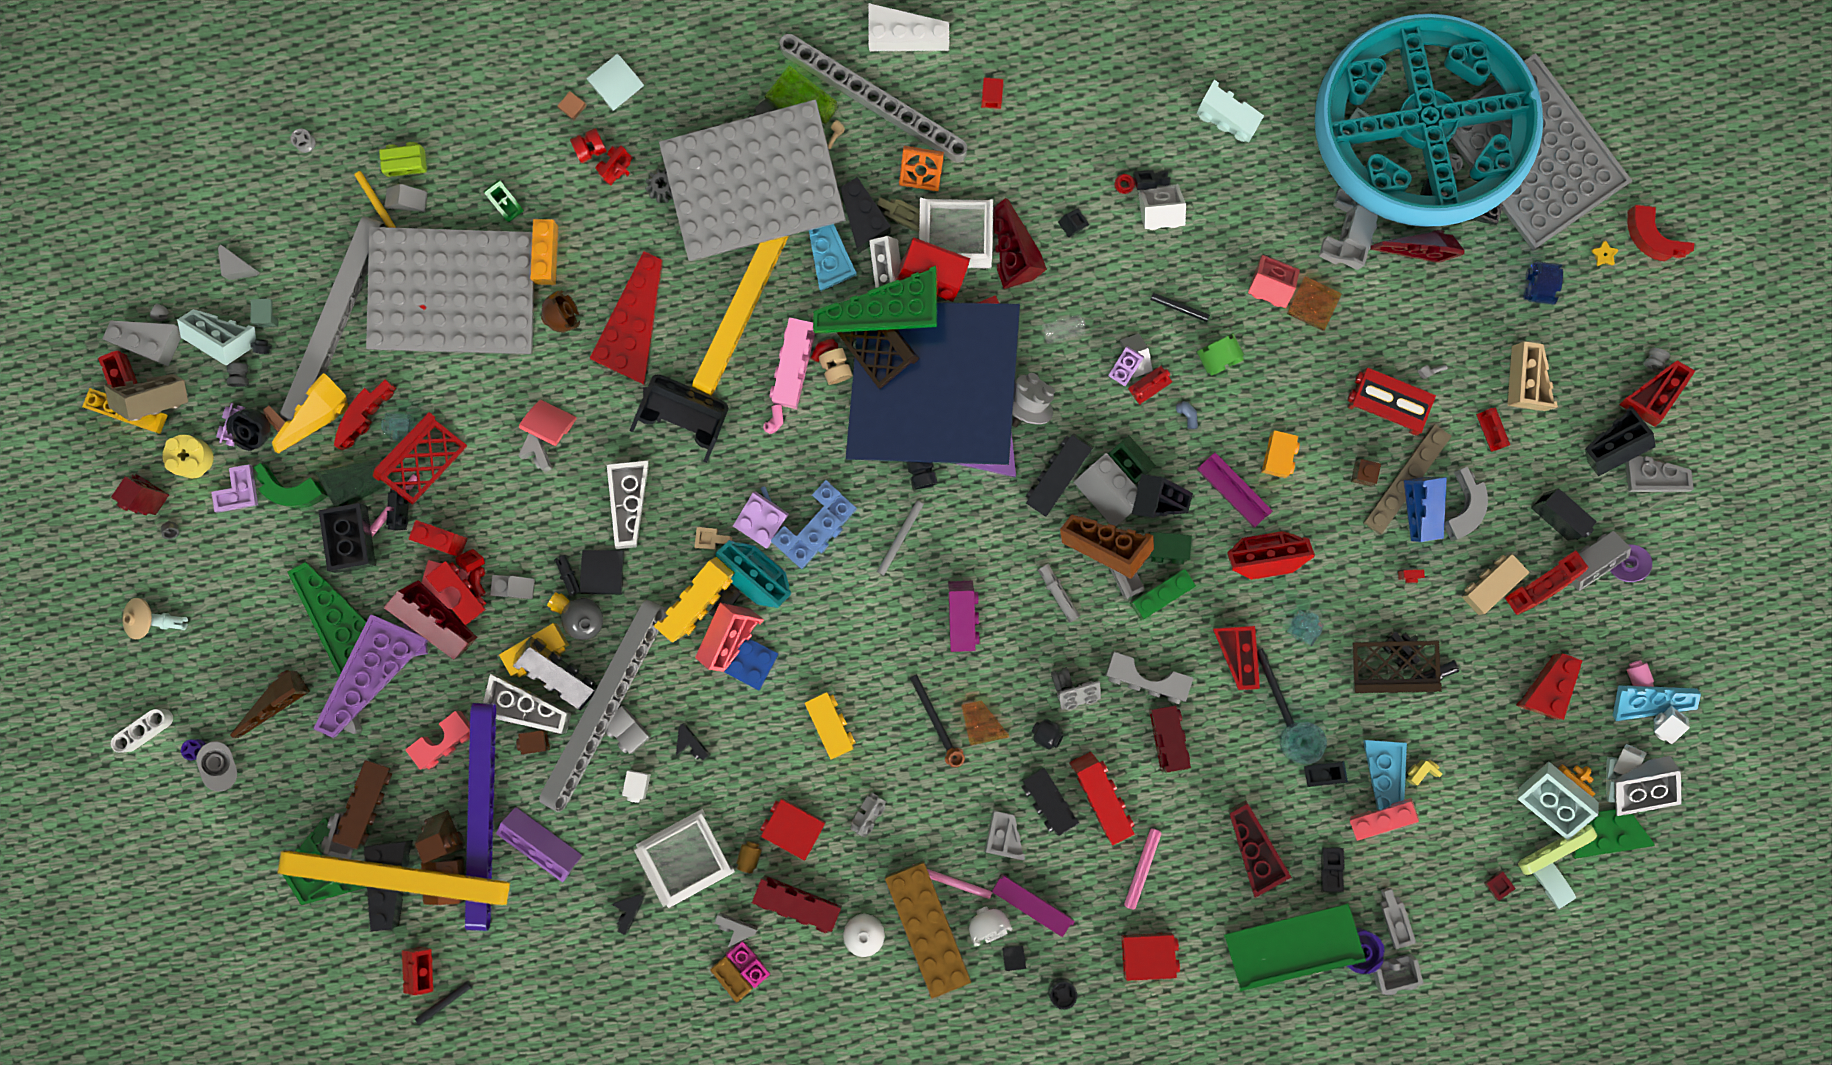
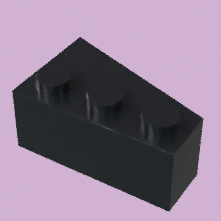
[840,177,891,254]
[1585,406,1656,476]
[1131,474,1193,518]

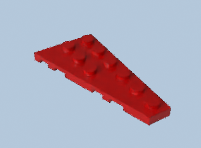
[589,251,663,385]

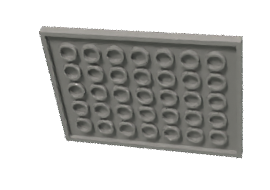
[1445,53,1632,250]
[659,100,846,262]
[366,227,534,355]

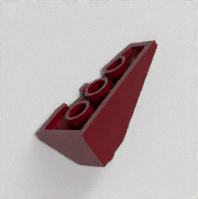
[993,198,1047,289]

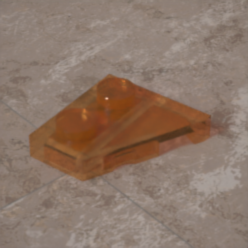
[961,701,1009,746]

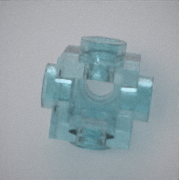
[1287,610,1324,646]

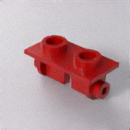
[1128,366,1172,405]
[1476,407,1510,452]

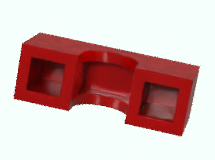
[425,561,487,625]

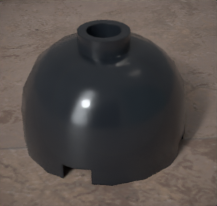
[226,409,271,451]

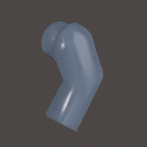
[1176,401,1198,429]

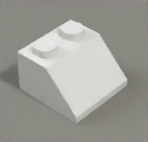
[1138,184,1186,230]

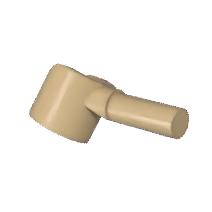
[827,120,845,149]

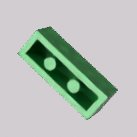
[1130,569,1196,620]

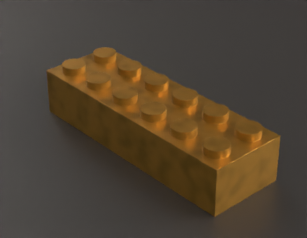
[885,861,971,999]

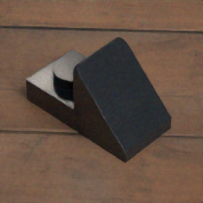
[676,723,711,761]
[1304,761,1348,787]
[612,892,646,935]

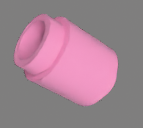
[1626,660,1654,687]

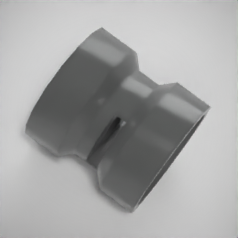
[227,363,249,387]

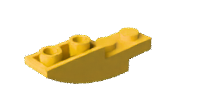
[82,388,168,434]

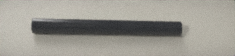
[1257,648,1295,728]
[910,674,954,751]

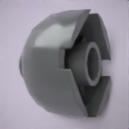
[561,598,603,640]

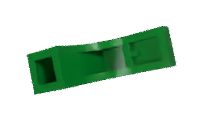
[253,463,328,508]

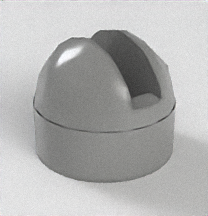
[150,303,169,321]

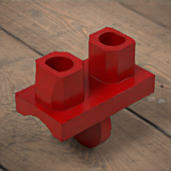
[595,145,633,186]

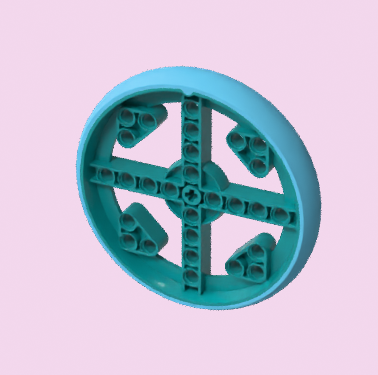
[1315,14,1543,227]

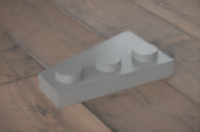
[1625,456,1694,492]

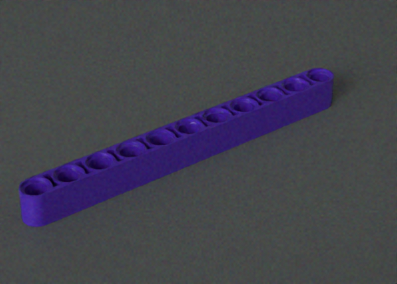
[465,703,496,931]

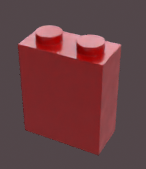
[408,520,468,557]
[760,798,826,861]
[1121,932,1180,981]

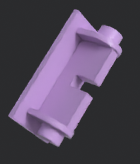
[216,403,245,447]

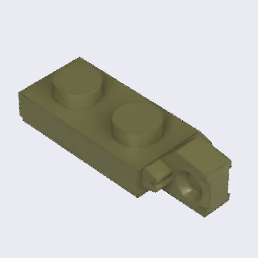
[877,197,933,233]

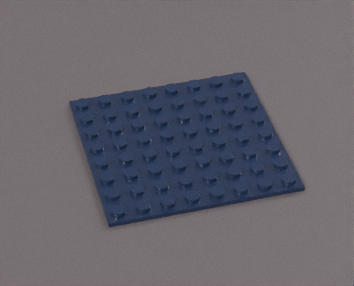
[846,303,1020,465]

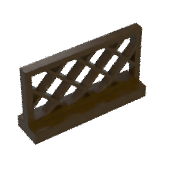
[837,329,920,389]
[1352,640,1442,693]

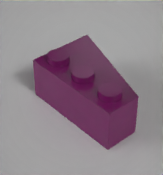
[948,580,979,652]

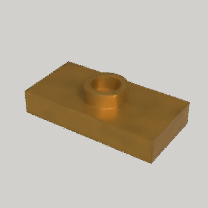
[710,956,753,1003]

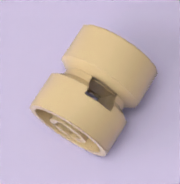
[819,348,853,385]

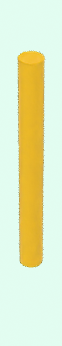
[354,171,397,228]

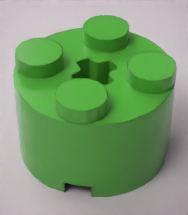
[1196,333,1244,375]

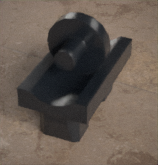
[1382,632,1421,669]

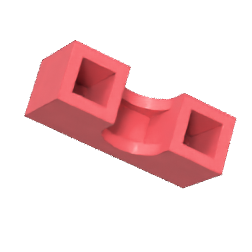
[405,711,470,770]
[1350,798,1419,841]

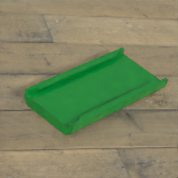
[1224,903,1366,991]

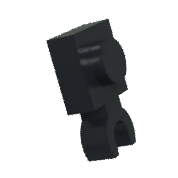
[1133,170,1171,190]

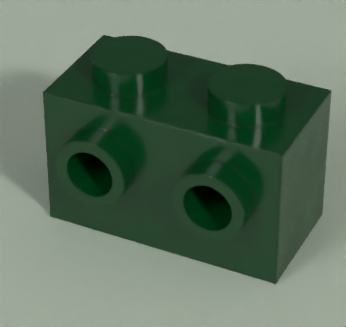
[1108,435,1156,484]
[1148,532,1192,565]

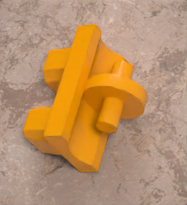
[1558,764,1595,797]

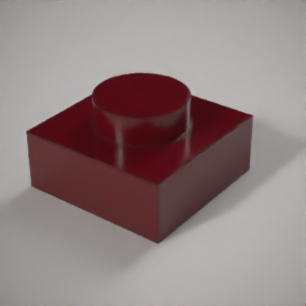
[1484,871,1516,901]

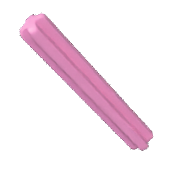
[1124,828,1161,910]

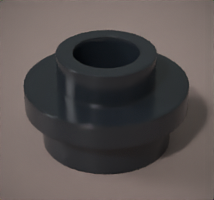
[250,339,272,354]

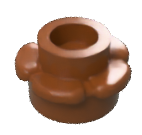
[945,747,965,767]

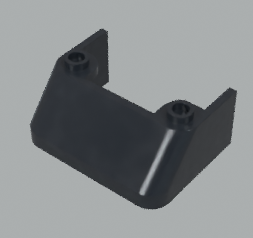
[629,374,729,463]

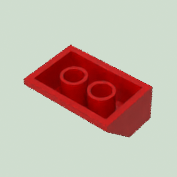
[896,237,970,302]

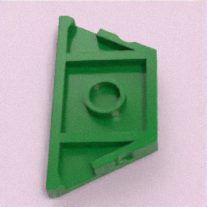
[1572,808,1655,859]

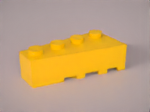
[654,557,735,643]

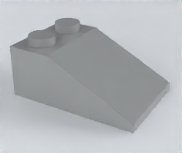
[1614,756,1681,816]

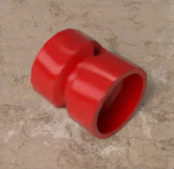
[570,128,607,163]

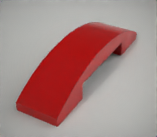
[1505,550,1589,615]

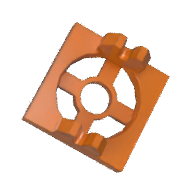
[899,146,944,191]

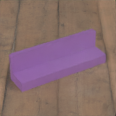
[496,808,582,883]

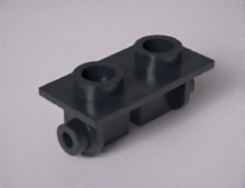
[386,488,409,530]

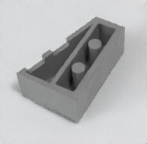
[102,321,181,366]

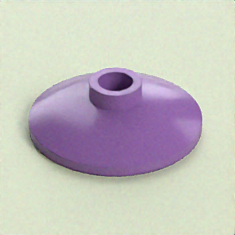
[1610,544,1652,582]

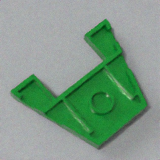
[282,817,367,905]

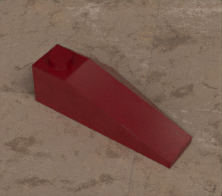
[1370,230,1465,263]

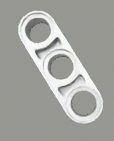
[111,709,173,752]

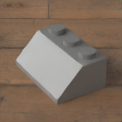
[1073,453,1138,526]

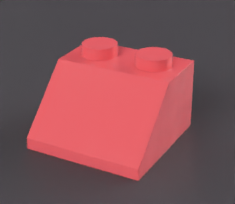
[1248,255,1300,308]

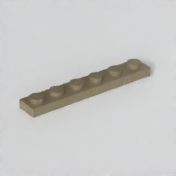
[1363,424,1452,535]

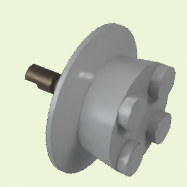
[1012,373,1055,427]

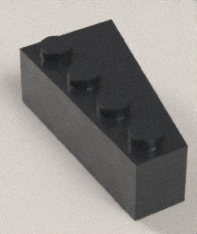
[364,840,413,932]

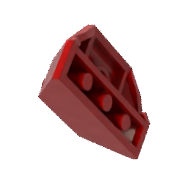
[1227,531,1315,580]

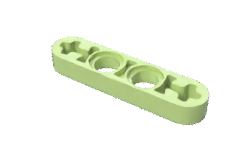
[1518,825,1597,875]

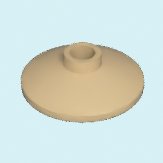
[122,598,152,639]

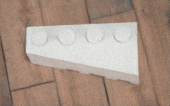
[869,4,949,51]

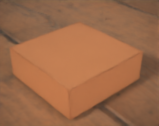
[557,91,587,120]

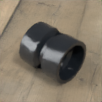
[906,462,938,490]
[1048,977,1078,1010]

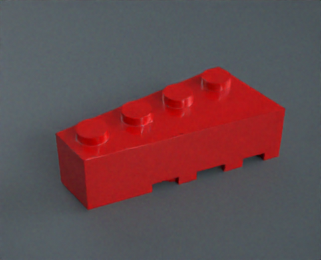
[1069,752,1135,846]

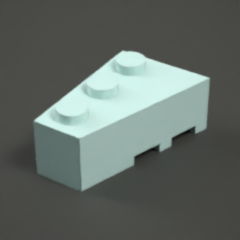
[1196,80,1264,142]
[177,309,256,365]

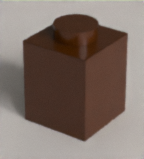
[1351,459,1381,487]
[516,730,550,755]

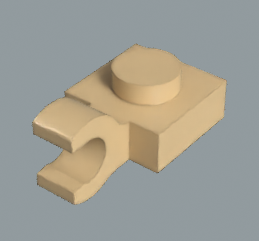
[695,527,733,550]

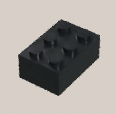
[318,503,376,573]

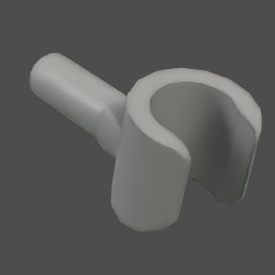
[1417,364,1448,379]

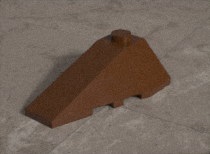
[230,670,310,738]

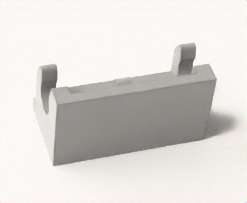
[1110,568,1145,600]

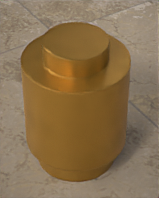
[736,841,762,874]

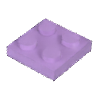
[733,491,789,549]

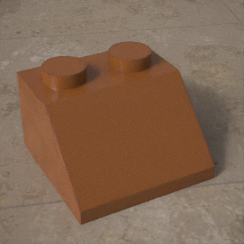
[421,859,466,905]

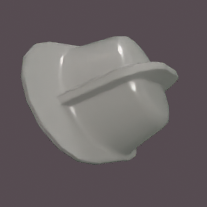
[197,742,237,792]

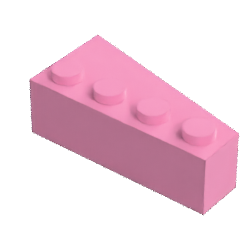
[769,318,815,409]

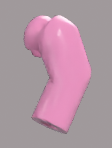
[763,405,783,434]

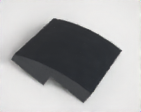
[580,550,624,595]

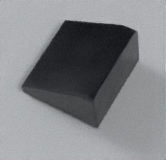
[1058,209,1089,238]
[1002,945,1026,971]

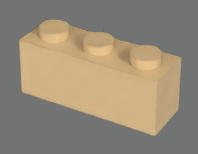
[1462,554,1530,615]

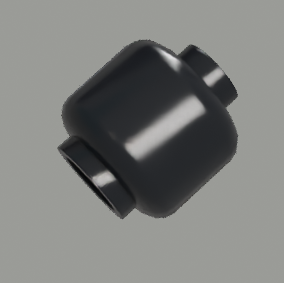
[1032,719,1064,750]

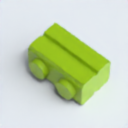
[379,142,427,177]

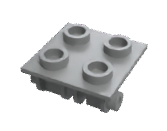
[1057,681,1101,710]

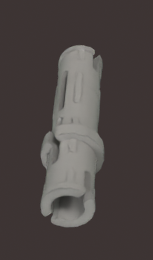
[1037,563,1080,623]

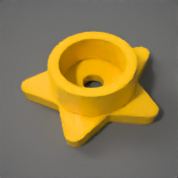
[1591,241,1618,266]

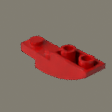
[334,379,397,450]

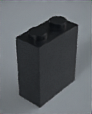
[1531,488,1597,541]

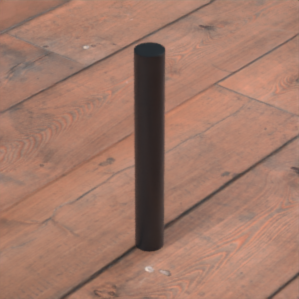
[1150,292,1210,322]
[415,981,472,1025]

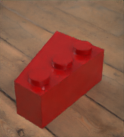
[1619,360,1695,427]

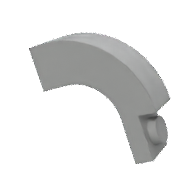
[1444,467,1488,541]

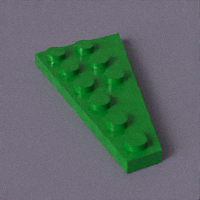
[813,266,937,333]
[287,562,367,676]

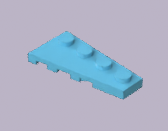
[809,224,857,291]
[1613,685,1701,721]

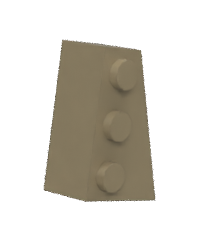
[104,374,188,421]

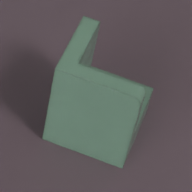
[251,299,278,328]

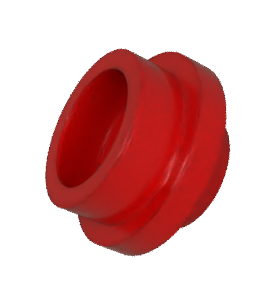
[1114,174,1135,194]

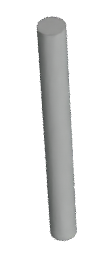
[877,501,924,576]

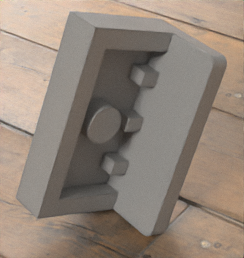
[321,812,354,859]

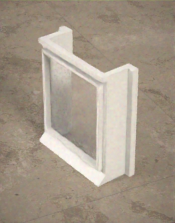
[919,198,993,268]
[634,809,735,908]

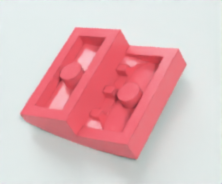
[519,400,577,446]
[421,560,470,609]

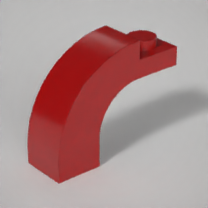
[1627,205,1694,262]

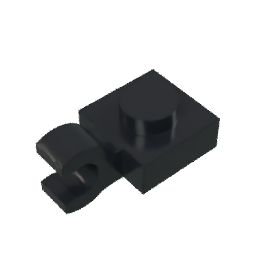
[709,585,741,617]

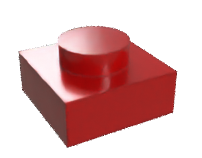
[455,549,485,573]
[1398,570,1425,583]

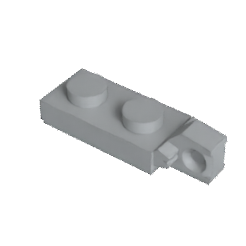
[1380,887,1416,949]

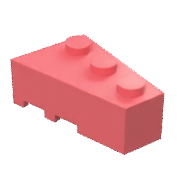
[695,603,764,672]

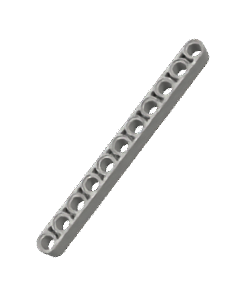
[780,34,967,162]
[280,216,385,421]
[539,600,667,812]

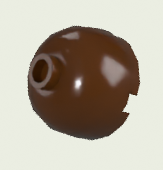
[541,290,580,333]

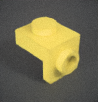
[1406,760,1442,786]

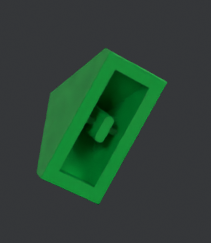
[483,180,524,223]

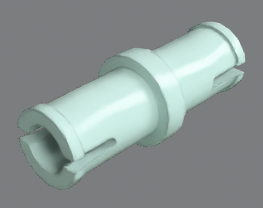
[151,613,188,630]

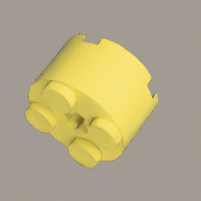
[163,435,214,479]

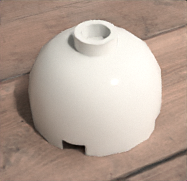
[969,907,1012,946]
[843,913,885,957]

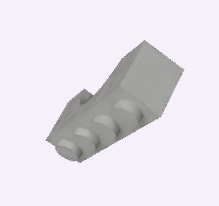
[1104,652,1193,704]

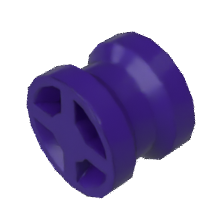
[181,739,206,760]

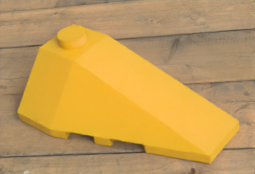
[272,373,348,453]

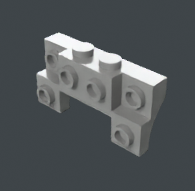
[1319,187,1378,270]

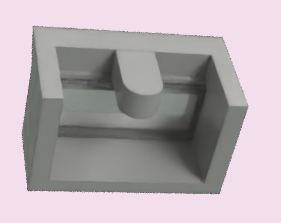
[1373,954,1423,995]

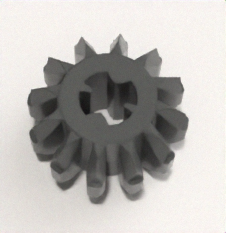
[645,168,673,203]

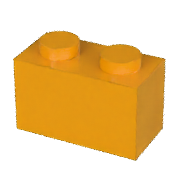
[1261,430,1300,478]

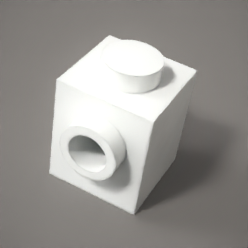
[1654,706,1690,744]

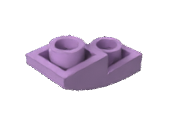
[1108,346,1144,386]

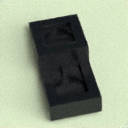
[1321,848,1345,893]

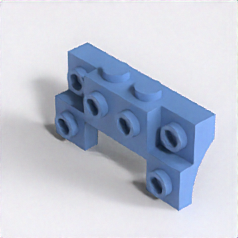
[770,480,857,569]

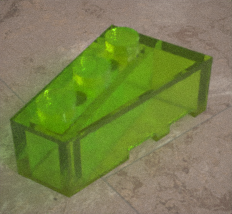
[764,65,838,124]

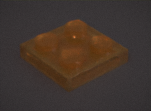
[1287,276,1342,331]

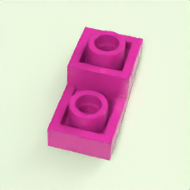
[726,940,770,988]

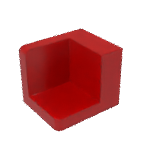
[981,78,1003,109]

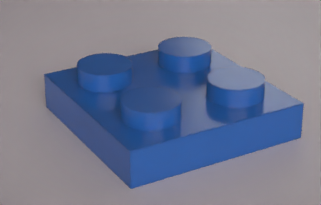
[724,639,779,691]

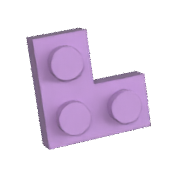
[212,465,258,513]

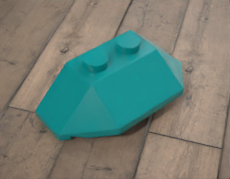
[715,540,791,608]

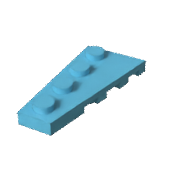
[1363,740,1407,811]

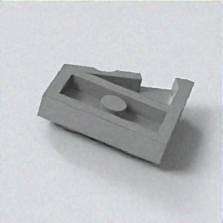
[984,810,1025,860]

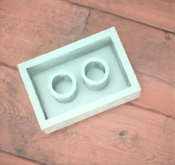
[1518,762,1599,840]

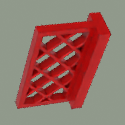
[373,412,467,505]

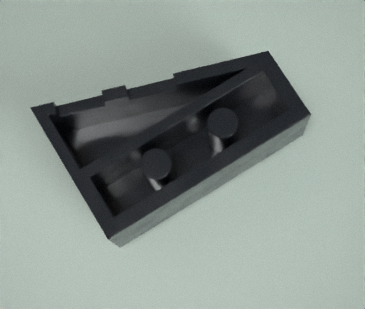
[1021,767,1080,837]

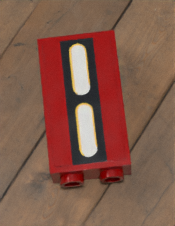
[1347,367,1436,436]

